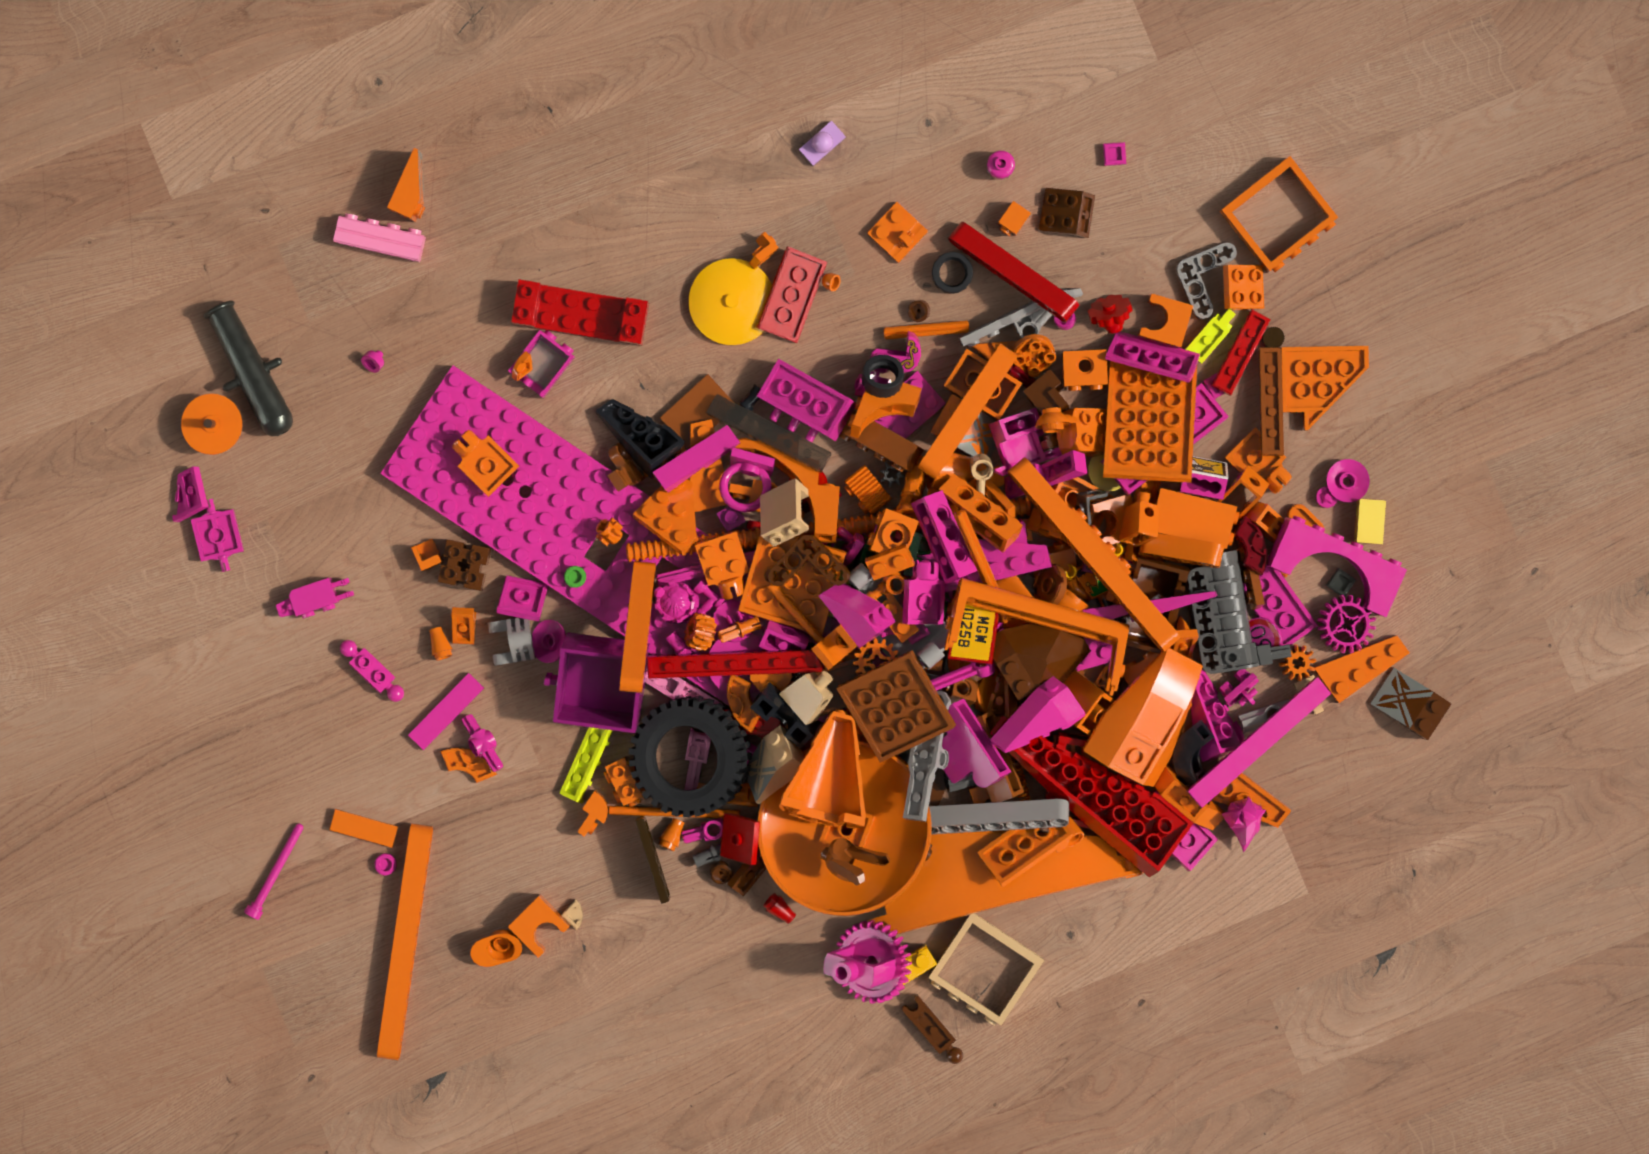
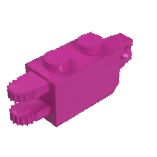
[276,578,354,619]

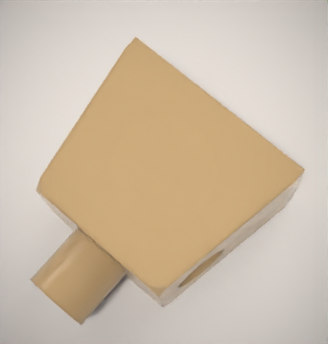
[779,671,833,725]

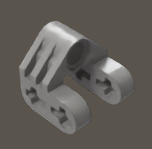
[487,618,536,666]

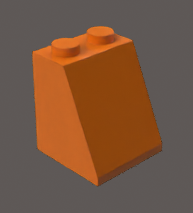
[1063,670,1115,736]

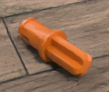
[718,616,761,643]

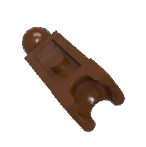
[901,994,963,1064]

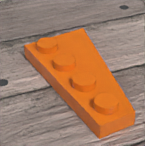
[690,419,729,512]
[1314,635,1410,703]
[1213,757,1291,828]

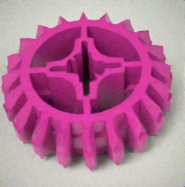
[1317,595,1376,653]

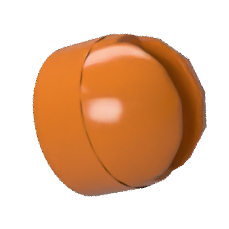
[822,273,841,292]

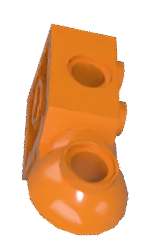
[1035,407,1107,457]

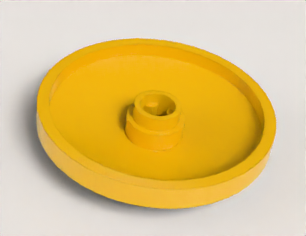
[689,258,772,346]

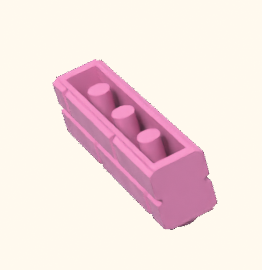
[333,213,426,262]

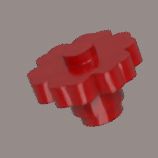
[1087,294,1133,334]

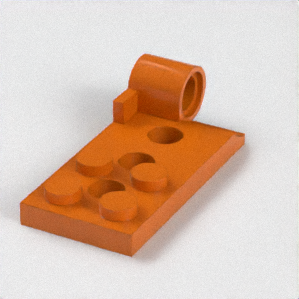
[977,817,1084,887]

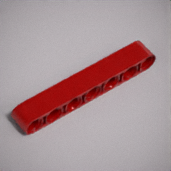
[948,221,1079,323]

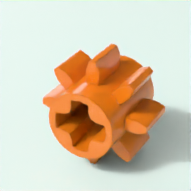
[596,517,623,546]

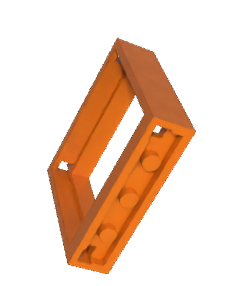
[1219,156,1338,273]

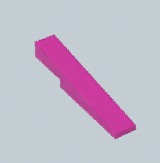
[1082,591,1217,622]

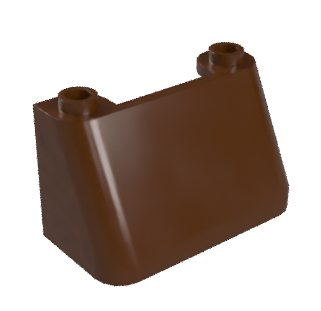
[1122,557,1190,654]

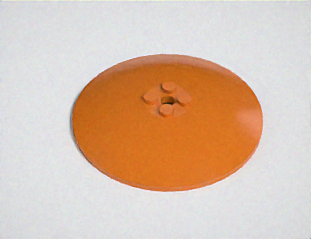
[758,741,932,916]

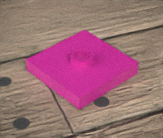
[497,575,548,622]

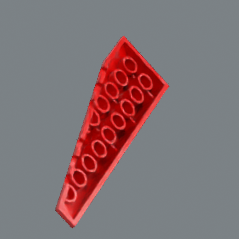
[990,716,1194,877]

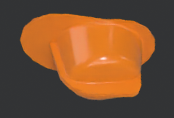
[470,929,522,967]

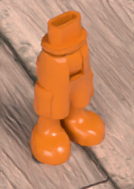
[895,456,926,532]

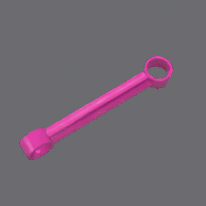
[930,660,996,691]

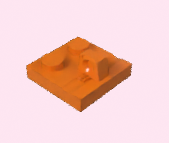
[867,202,928,263]

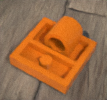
[1223,265,1264,310]

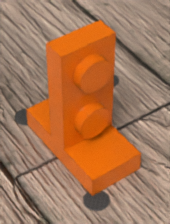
[968,465,1015,518]

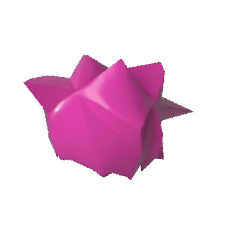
[1222,796,1266,853]

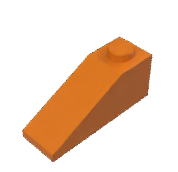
[1242,502,1284,543]

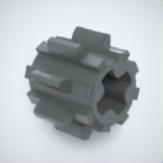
[879,462,906,487]

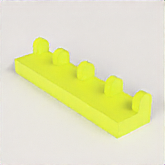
[559,727,613,804]

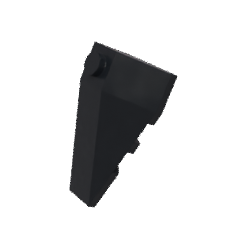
[595,399,685,479]

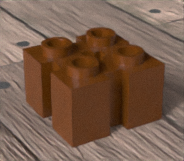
[438,539,492,591]

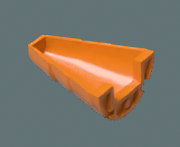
[779,710,866,828]

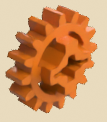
[853,638,899,674]

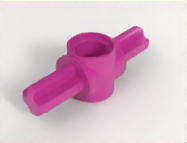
[461,714,503,772]
[682,815,743,844]

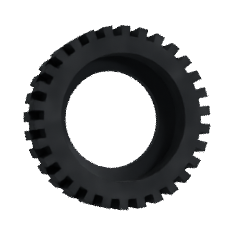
[629,696,752,817]

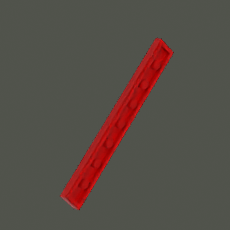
[647,649,822,679]

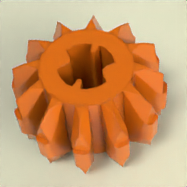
[684,613,717,651]
[1279,644,1316,681]

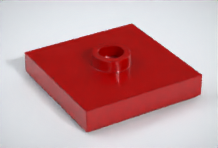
[720,813,760,865]

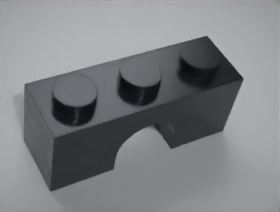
[750,682,820,749]

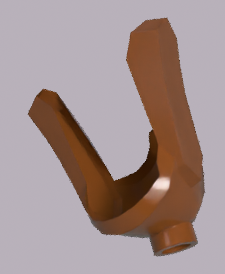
[821,838,890,886]

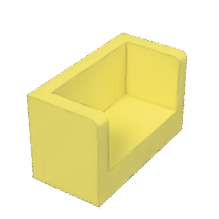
[1354,499,1386,544]

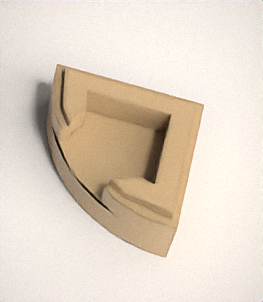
[561,899,583,930]

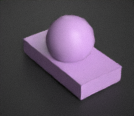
[799,121,846,166]

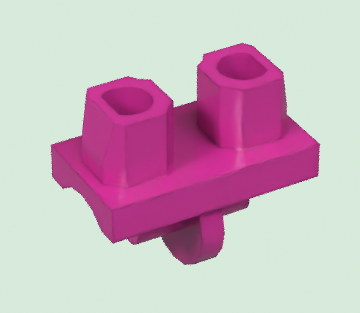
[1219,669,1259,707]

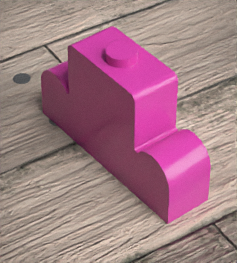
[942,699,1011,788]

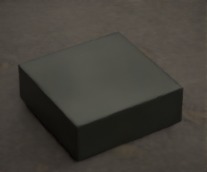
[1326,568,1356,597]

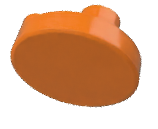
[1012,334,1056,377]

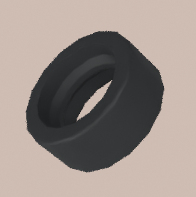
[932,252,973,294]
[862,355,904,398]

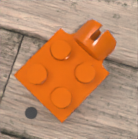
[1225,427,1292,494]
[452,430,519,497]
[694,530,749,599]

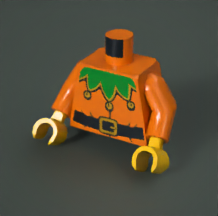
[1064,543,1123,607]

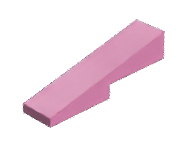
[645,669,726,708]

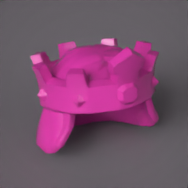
[654,581,699,624]

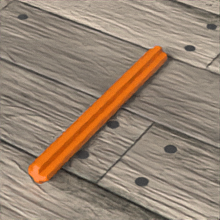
[954,510,1012,623]

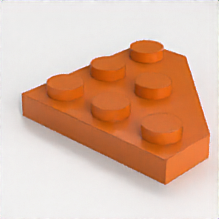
[633,479,697,556]

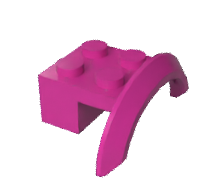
[989,408,1062,476]

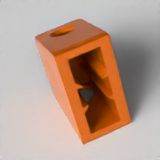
[1119,492,1159,547]

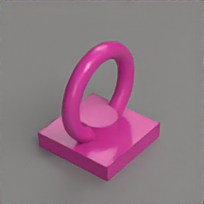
[719,447,775,512]

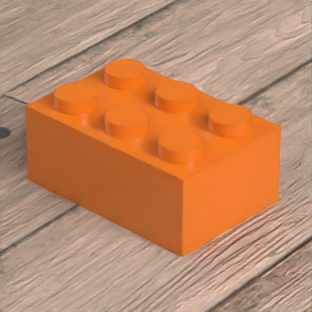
[943,349,1022,421]

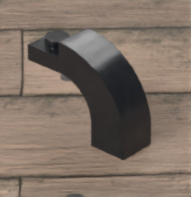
[1173,720,1214,786]

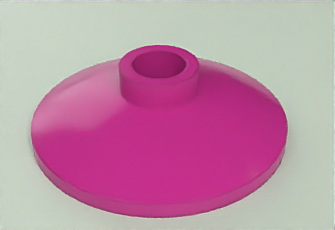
[1326,459,1370,503]
[532,620,566,663]

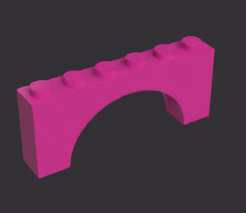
[1266,515,1407,617]

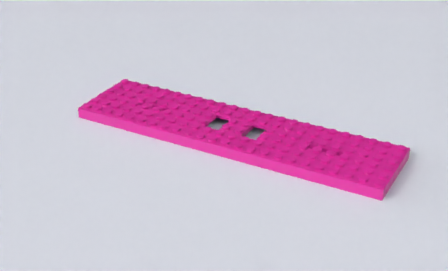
[380,365,873,723]

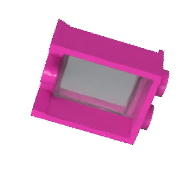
[508,330,576,398]

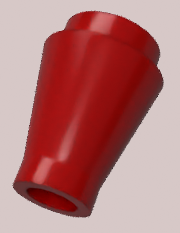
[763,893,796,924]

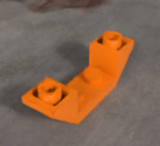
[1154,764,1225,830]

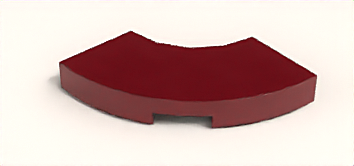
[1234,516,1268,576]

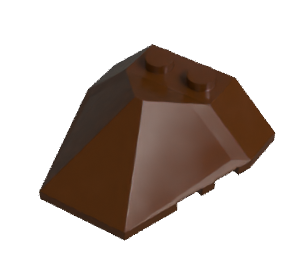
[993,623,1091,705]

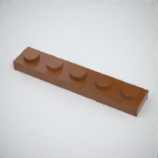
[1259,348,1284,456]

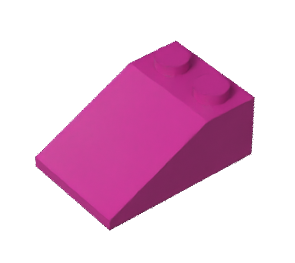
[819,584,896,648]

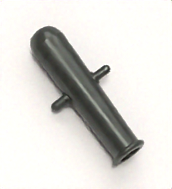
[204,300,293,437]

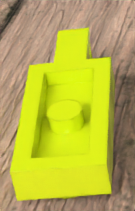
[1185,309,1236,364]

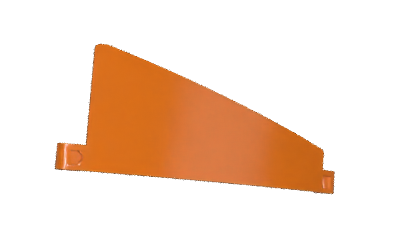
[867,831,1143,935]

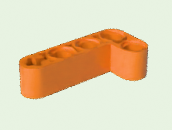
[1138,533,1224,568]

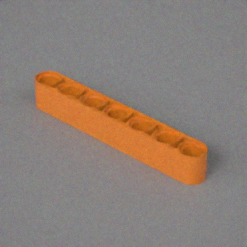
[917,343,1019,479]
[620,561,656,693]

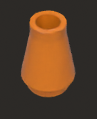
[429,627,453,661]
[658,818,685,852]

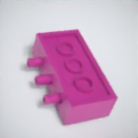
[757,358,856,443]

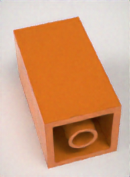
[1155,488,1240,549]

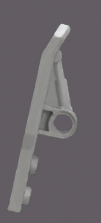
[958,288,1083,347]
[903,691,951,822]

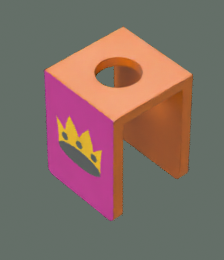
[1218,466,1269,520]

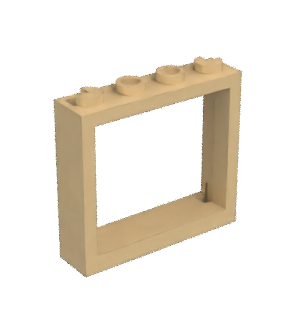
[928,913,1044,1026]

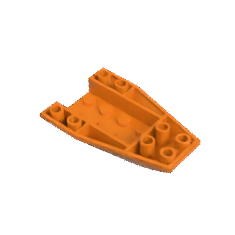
[1082,648,1203,787]

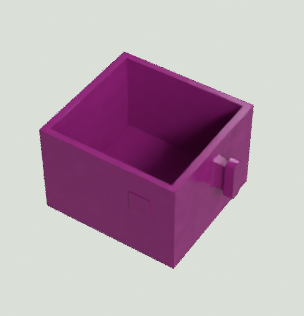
[544,632,650,733]

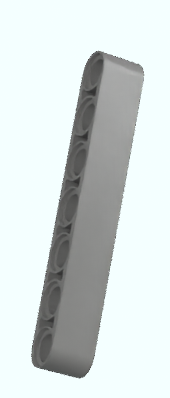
[929,799,1069,834]

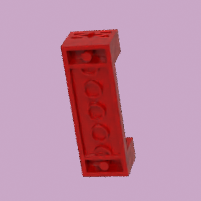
[511,279,649,346]

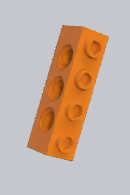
[938,474,1023,553]

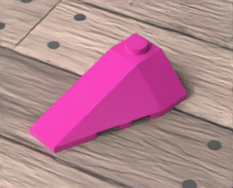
[1191,670,1245,762]
[990,676,1085,753]

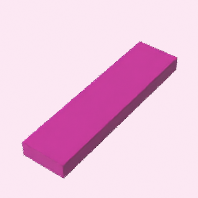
[408,673,484,750]

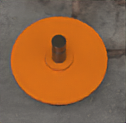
[181,394,242,455]

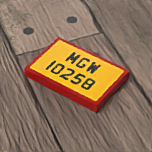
[948,604,999,665]

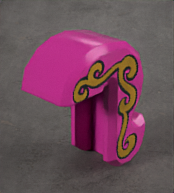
[870,331,921,374]

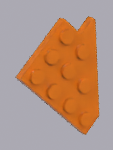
[1281,346,1369,431]

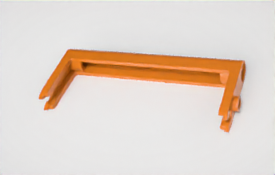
[944,578,1129,696]

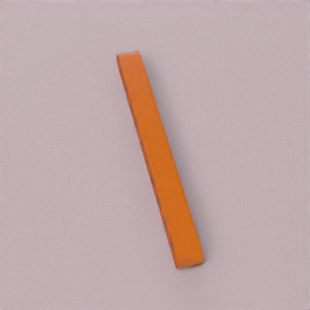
[1007,457,1181,652]
[377,823,433,1061]

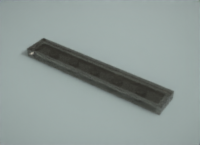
[706,394,832,473]

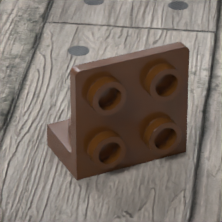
[1039,188,1095,238]

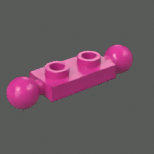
[340,640,404,702]

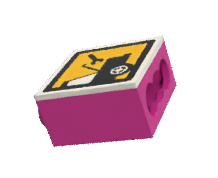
[1180,456,1228,500]

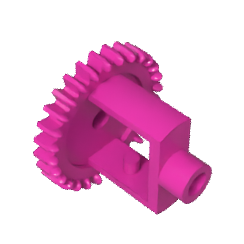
[823,920,912,1004]

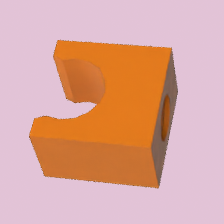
[1138,293,1193,348]
[1090,494,1133,544]
[811,624,857,670]
[508,894,570,958]

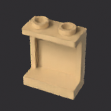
[760,478,809,546]

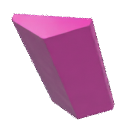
[1105,332,1200,382]

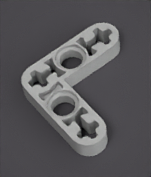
[1176,243,1237,319]

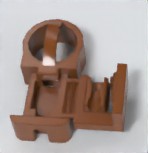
[607,443,645,492]

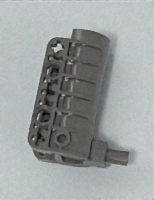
[1187,550,1292,674]

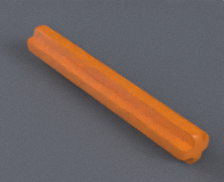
[883,321,969,339]

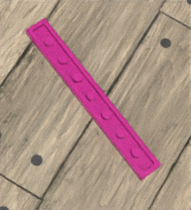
[1187,677,1331,808]

